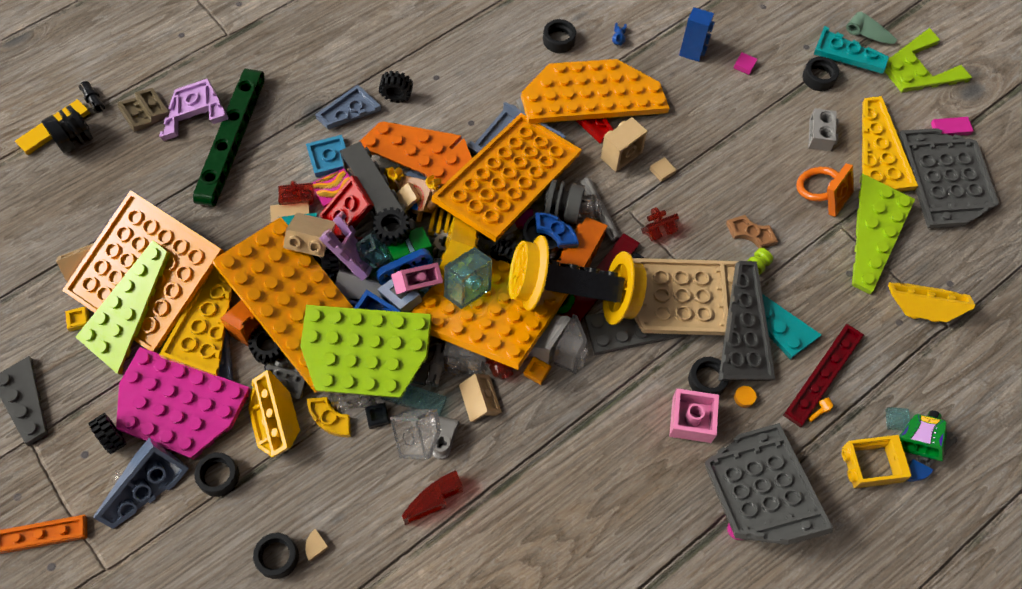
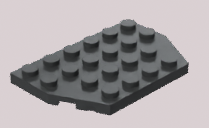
[898,128,999,229]
[705,423,833,545]

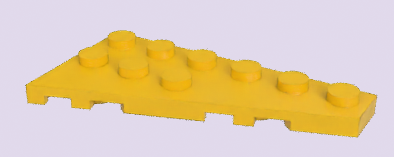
[862,96,918,192]

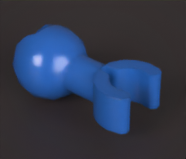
[612,23,627,46]

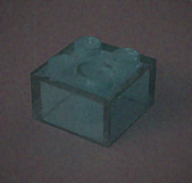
[444,247,492,309]

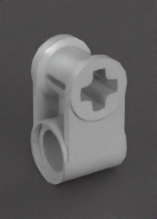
[431,416,459,460]

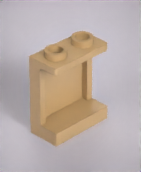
[283,213,335,257]

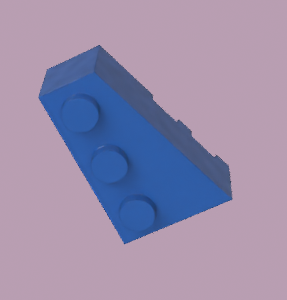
[679,7,715,62]

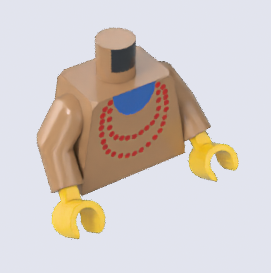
[387,167,444,222]

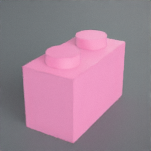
[391,262,443,295]

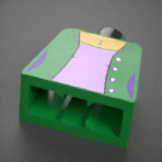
[899,410,947,461]

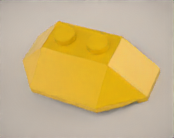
[888,282,975,322]
[248,370,300,457]

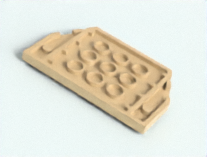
[633,258,739,335]

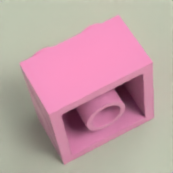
[669,389,719,443]

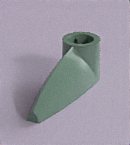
[846,12,897,44]

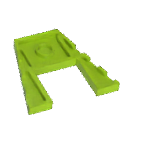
[884,28,972,93]

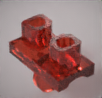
[278,181,314,205]
[641,207,679,242]

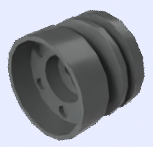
[544,179,585,225]

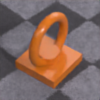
[796,163,854,217]

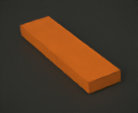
[0,515,87,554]

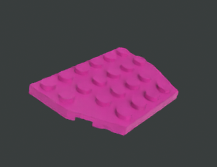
[116,347,251,460]

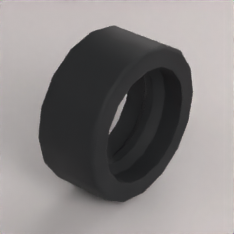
[543,19,576,53]
[802,57,839,91]
[688,357,729,395]
[194,452,240,497]
[253,533,299,579]

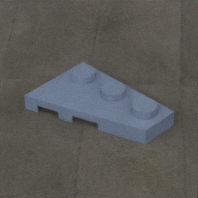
[315,84,382,130]

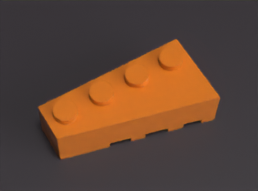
[557,217,608,296]

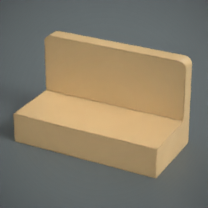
[56,243,94,282]
[459,373,501,422]

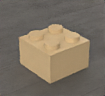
[601,117,647,172]

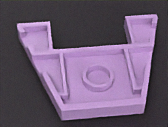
[160,79,228,141]
[319,211,375,280]

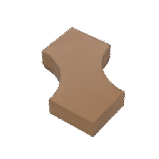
[726,215,778,248]

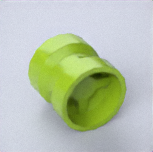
[747,248,774,275]

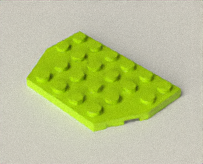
[300,305,432,398]

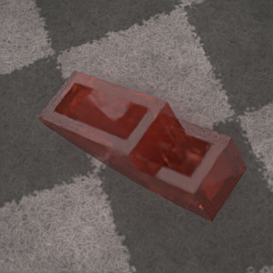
[402,470,463,525]

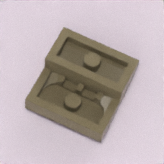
[118,88,169,132]

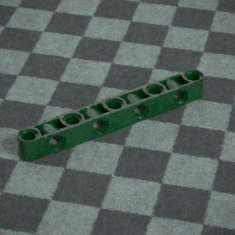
[193,68,265,207]

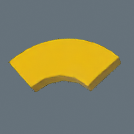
[307,397,351,437]

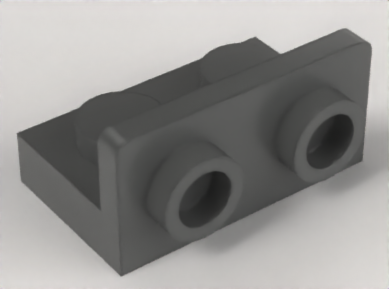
[265,360,307,400]

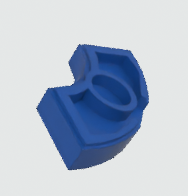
[535,213,579,248]

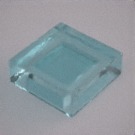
[885,407,910,431]

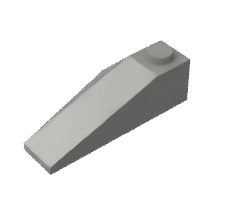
[335,263,418,299]

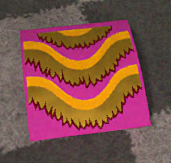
[309,168,350,208]

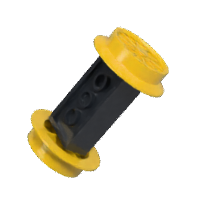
[508,235,647,325]

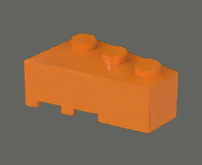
[220,300,262,346]

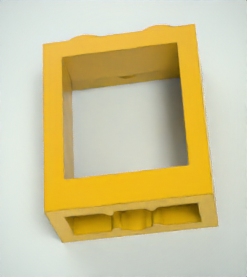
[841,435,911,489]

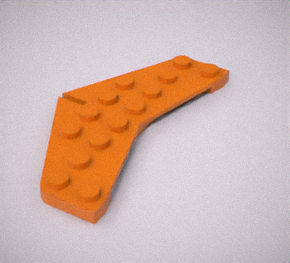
[359,122,472,216]

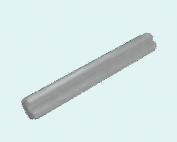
[581,177,620,242]

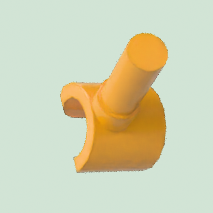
[808,397,833,422]

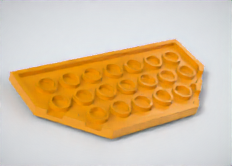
[521,59,670,124]

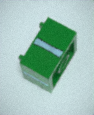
[386,226,434,273]

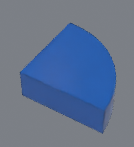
[906,459,933,482]

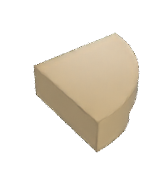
[305,529,329,562]

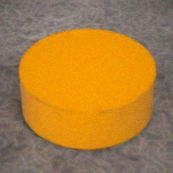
[734,386,756,408]

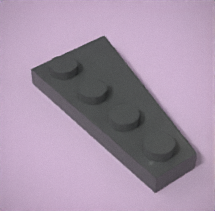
[0,356,48,446]

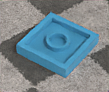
[306,135,346,177]

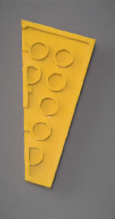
[159,266,232,376]

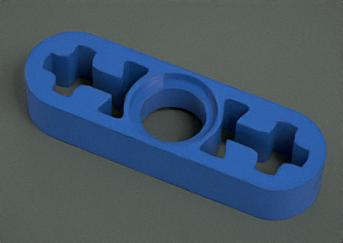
[376,248,433,285]

